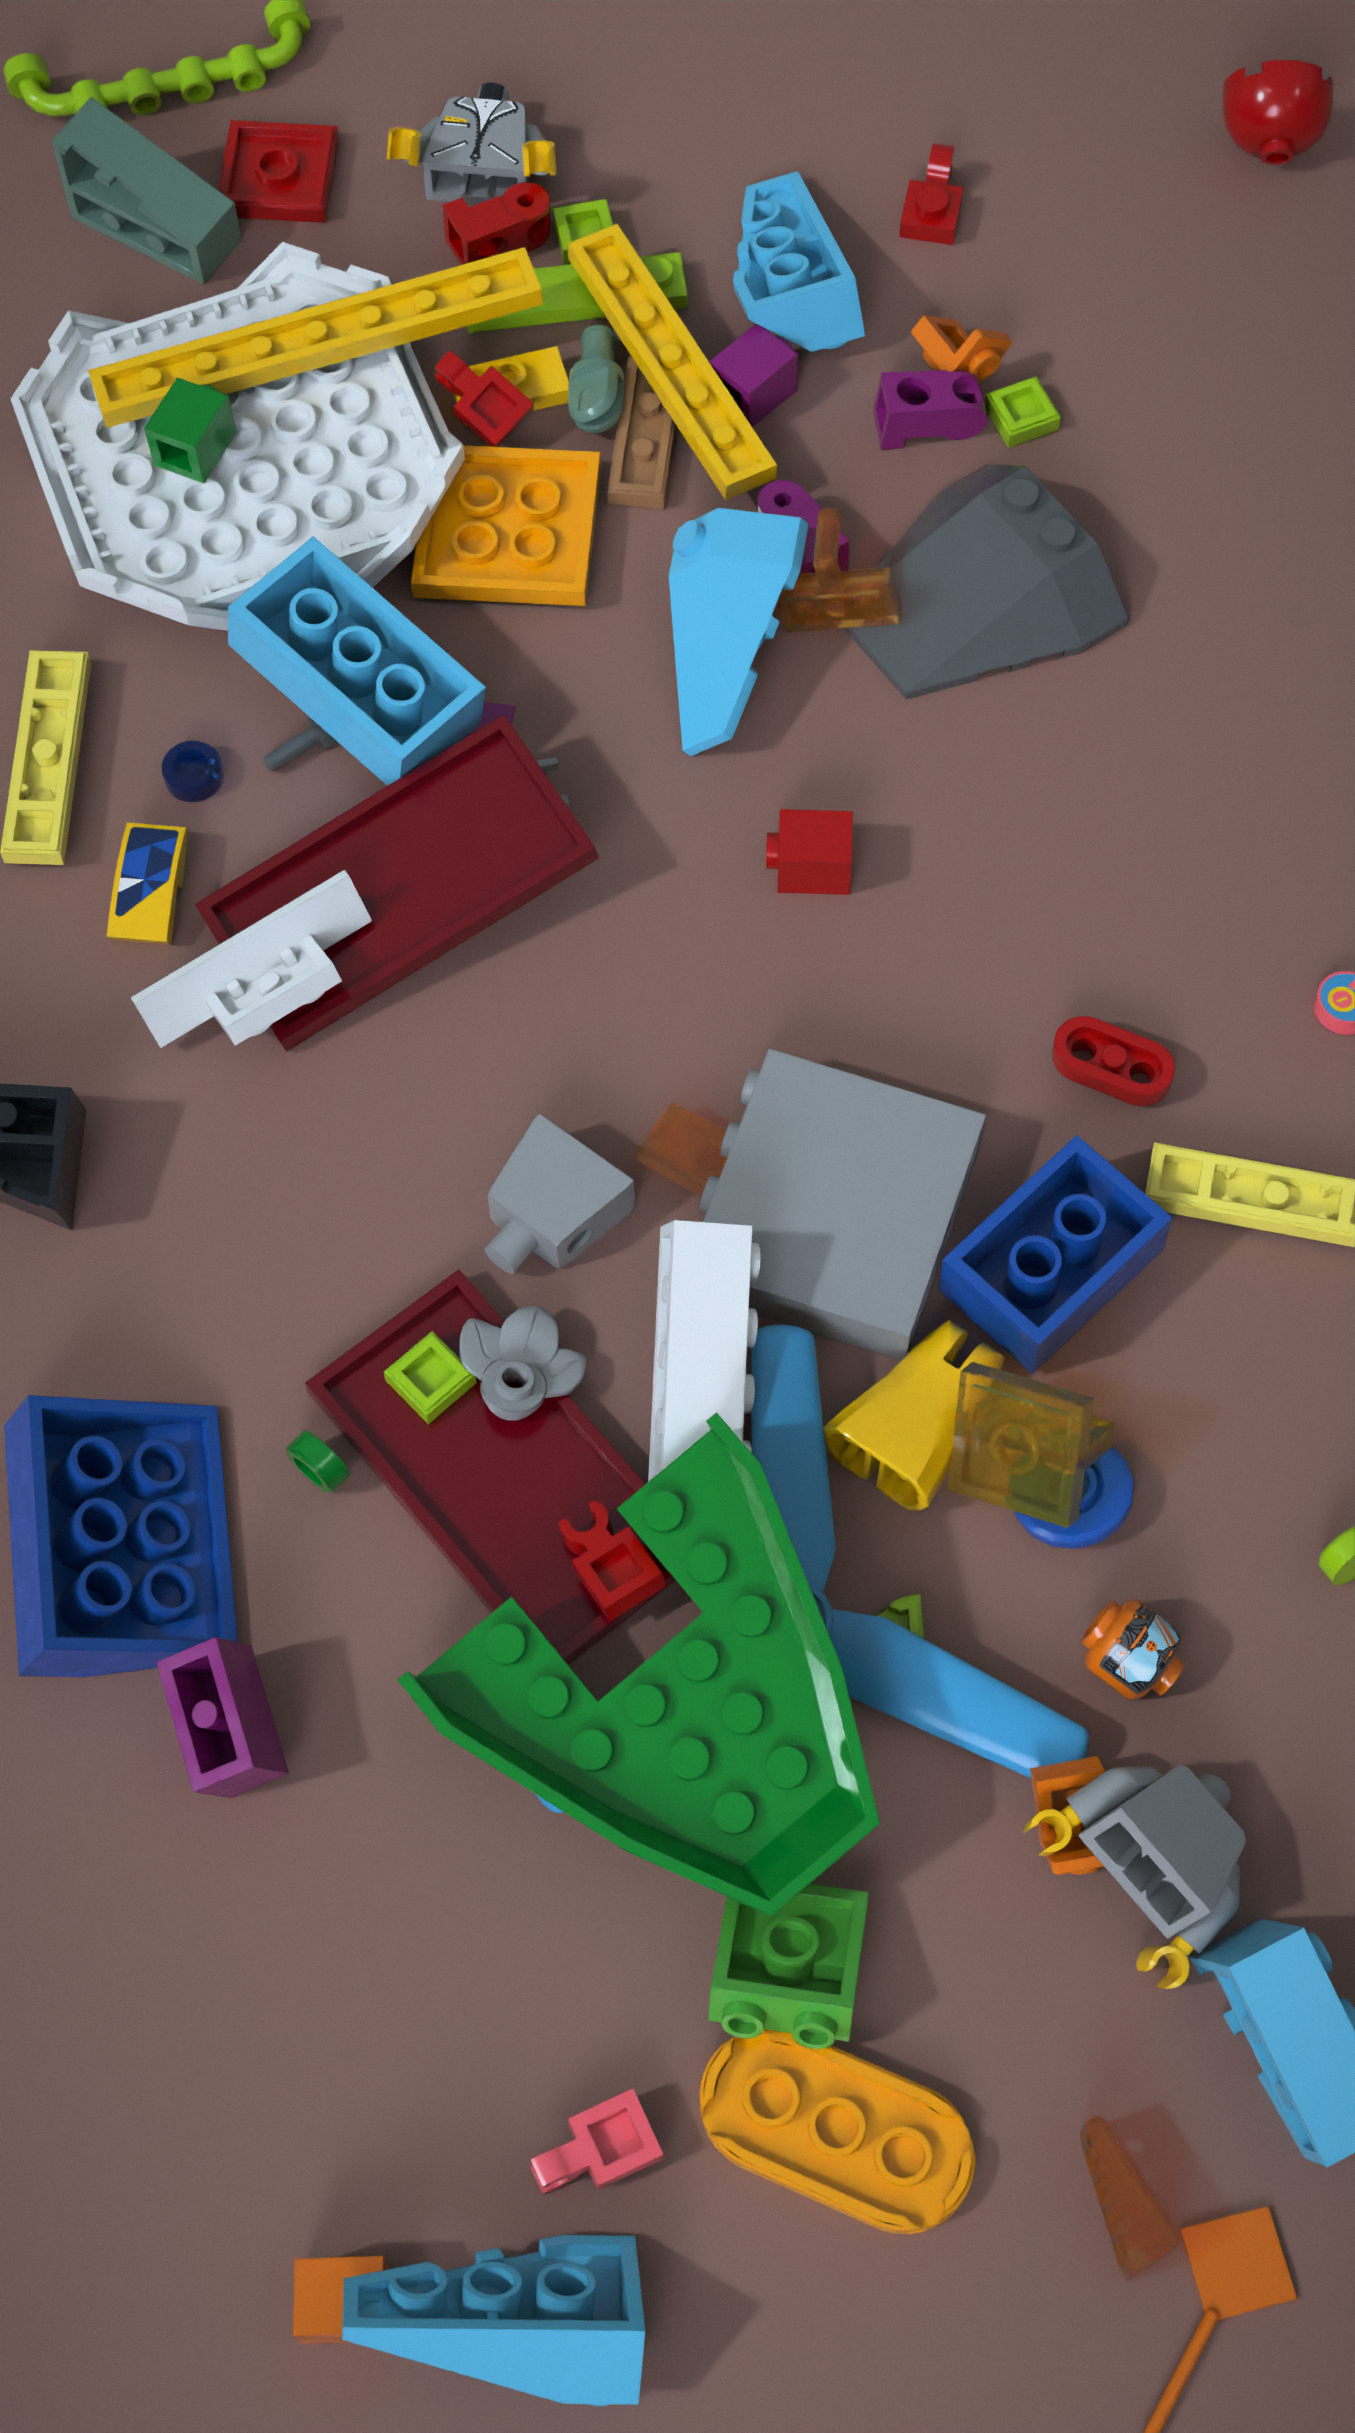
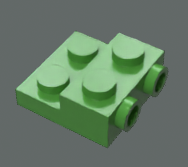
[708,1884,869,2049]

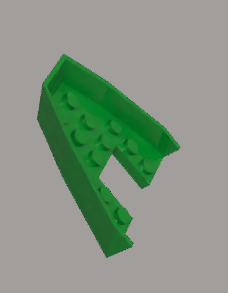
[397,1412,880,1916]

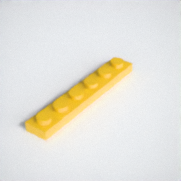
[568,224,777,501]

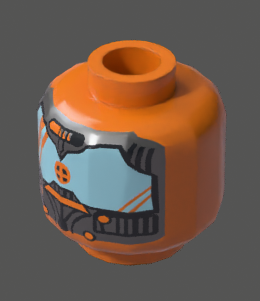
[1080,1599,1185,1700]

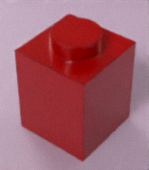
[766,809,853,895]

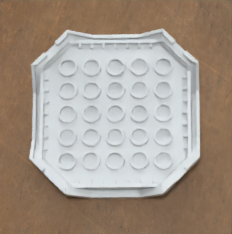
[11,242,465,631]

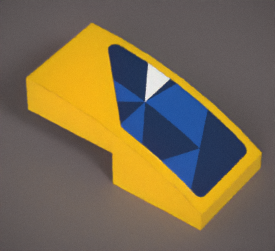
[107,822,189,945]

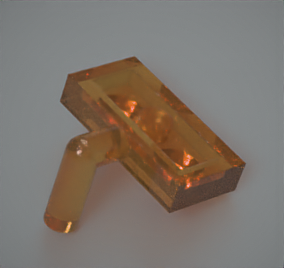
[776,508,902,633]

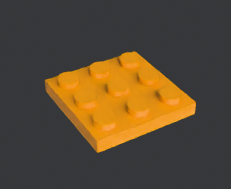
[411,444,601,606]

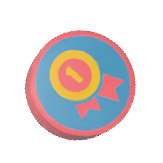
[1314,971,1355,1035]

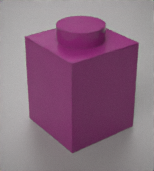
[709,324,798,427]

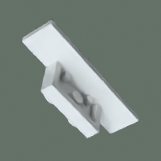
[131,870,372,1048]

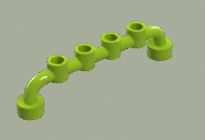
[3,0,310,117]

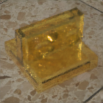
[948,1362,1115,1528]

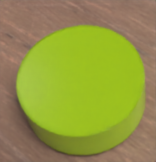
[1318,1526,1355,1586]

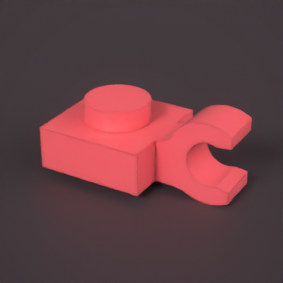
[531,2088,664,2195]

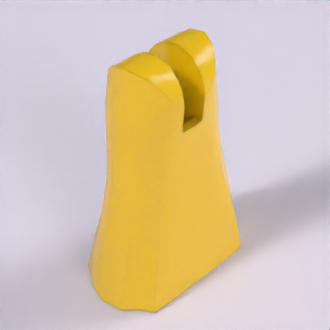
[823,1320,1005,1511]

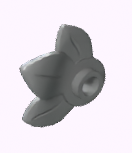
[459,1305,587,1421]

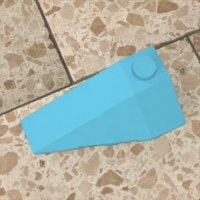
[669,508,809,756]
[342,2235,645,2406]

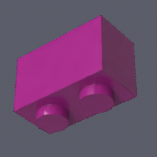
[156,1637,289,1798]

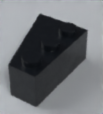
[0,1083,87,1230]

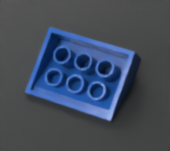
[4,1395,238,1677]

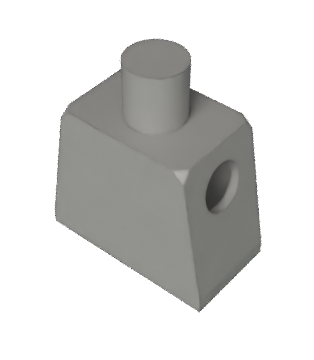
[484,1113,635,1274]

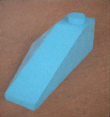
[733,171,865,352]

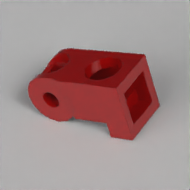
[443,182,551,265]

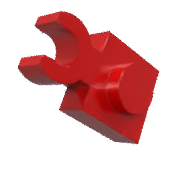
[559,1500,667,1621]

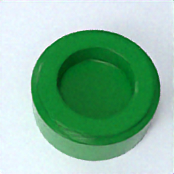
[286,1430,350,1493]

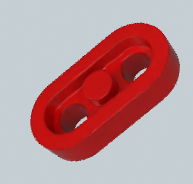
[1052,1016,1175,1106]

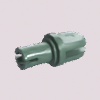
[567,325,625,434]

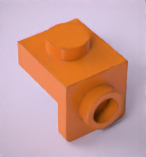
[911,315,1012,383]
[1030,1756,1105,1875]

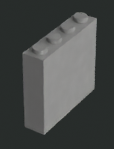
[699,1049,986,1360]

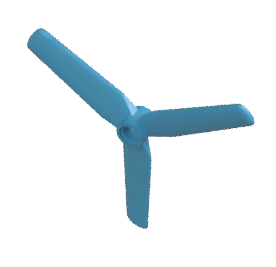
[534,1324,1089,1813]

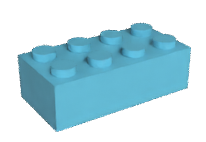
[228,536,486,786]

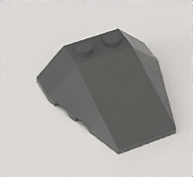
[837,464,1129,699]

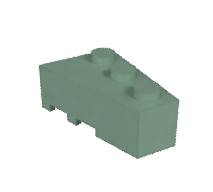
[51,97,242,284]

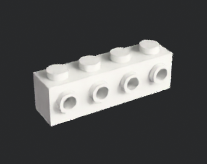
[648,1220,761,1482]

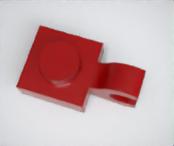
[899,143,963,245]
[434,350,534,447]

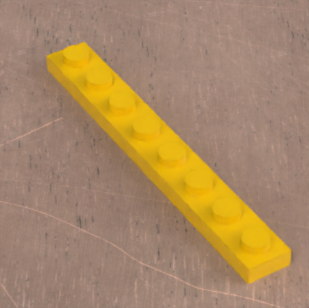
[88,247,543,428]

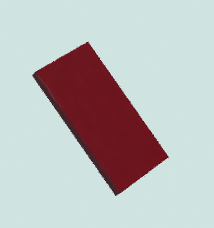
[195,714,599,1052]
[305,1269,676,1665]

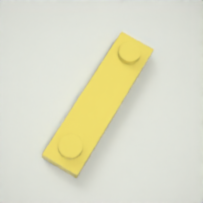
[0,650,92,865]
[1145,1142,1355,1247]

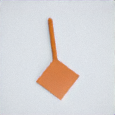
[1143,2206,1297,2433]

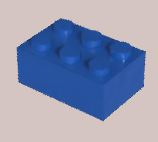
[939,1135,1173,1375]

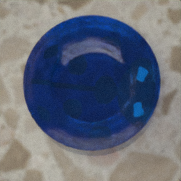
[162,741,224,802]

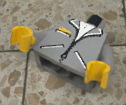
[386,82,557,205]
[1023,1765,1246,1989]

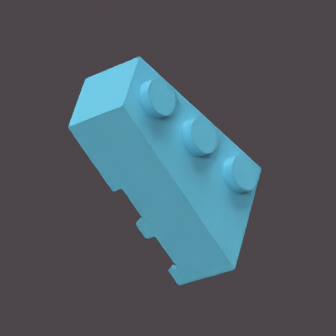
[1189,1918,1355,2168]

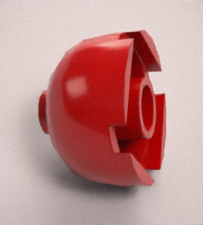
[1222,60,1333,165]

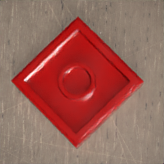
[218,120,339,223]

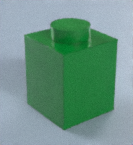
[144,377,237,484]

